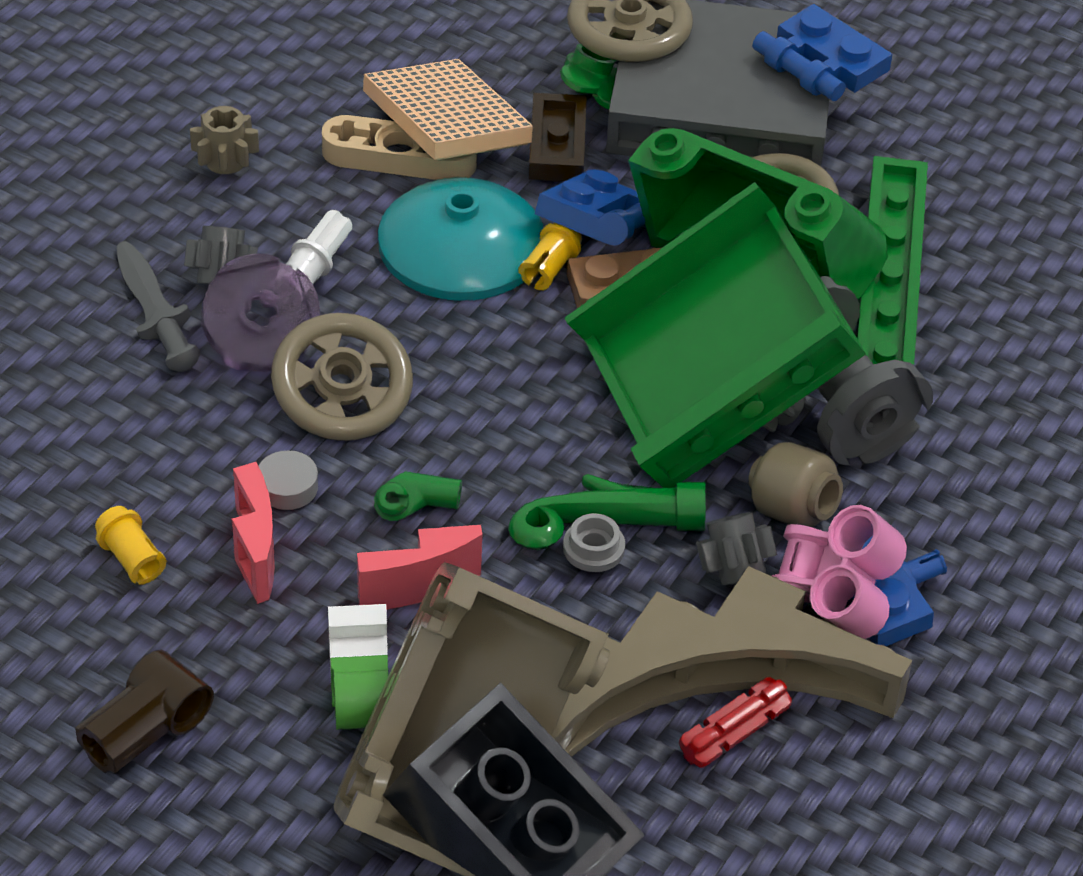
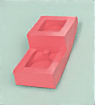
[232,462,275,604]
[357,525,482,610]

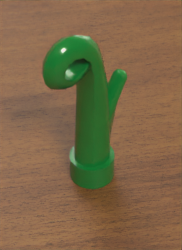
[508,474,706,550]

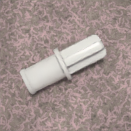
[269,210,352,307]

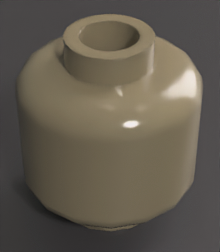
[749,442,843,527]

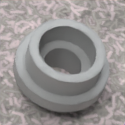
[563,513,625,572]

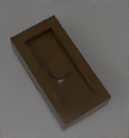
[529,93,587,182]

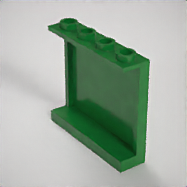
[565,182,866,488]

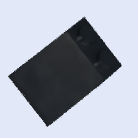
[383,682,645,876]

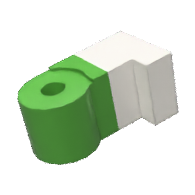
[328,604,388,730]

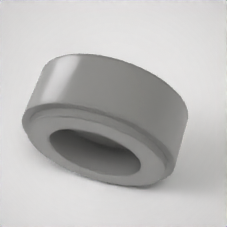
[258,450,318,510]

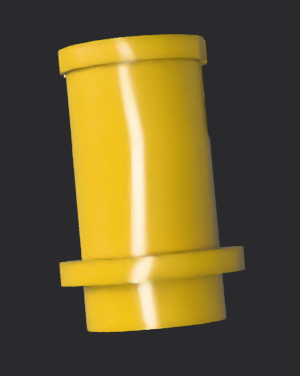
[518,222,582,291]
[95,506,167,585]

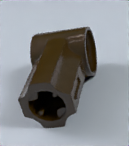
[75,649,214,774]

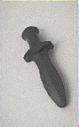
[117,241,200,372]

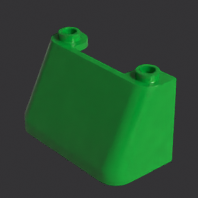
[628,128,888,300]

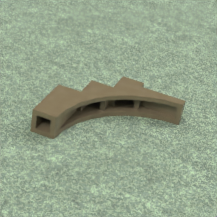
[552,566,913,757]

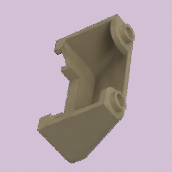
[334,562,610,876]

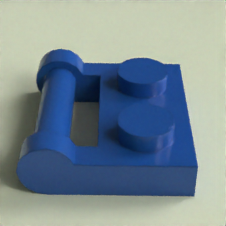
[534,169,645,246]

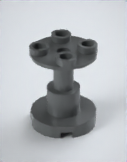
[817,276,933,466]

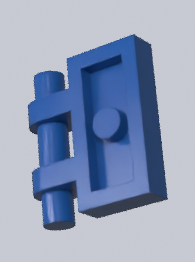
[752,4,893,101]

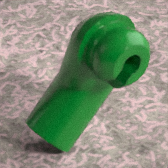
[374,471,462,521]

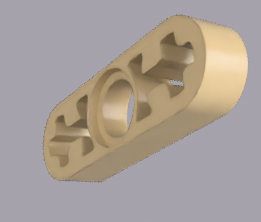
[322,115,477,180]

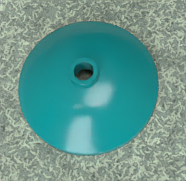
[378,177,544,301]

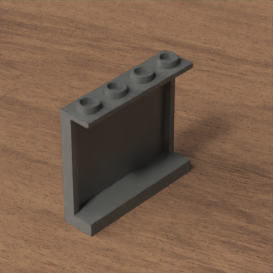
[606,0,839,166]

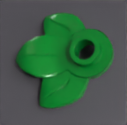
[560,44,617,110]

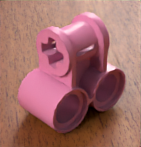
[772,505,907,639]

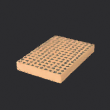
[363,59,533,161]

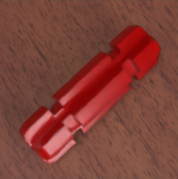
[679,677,792,768]

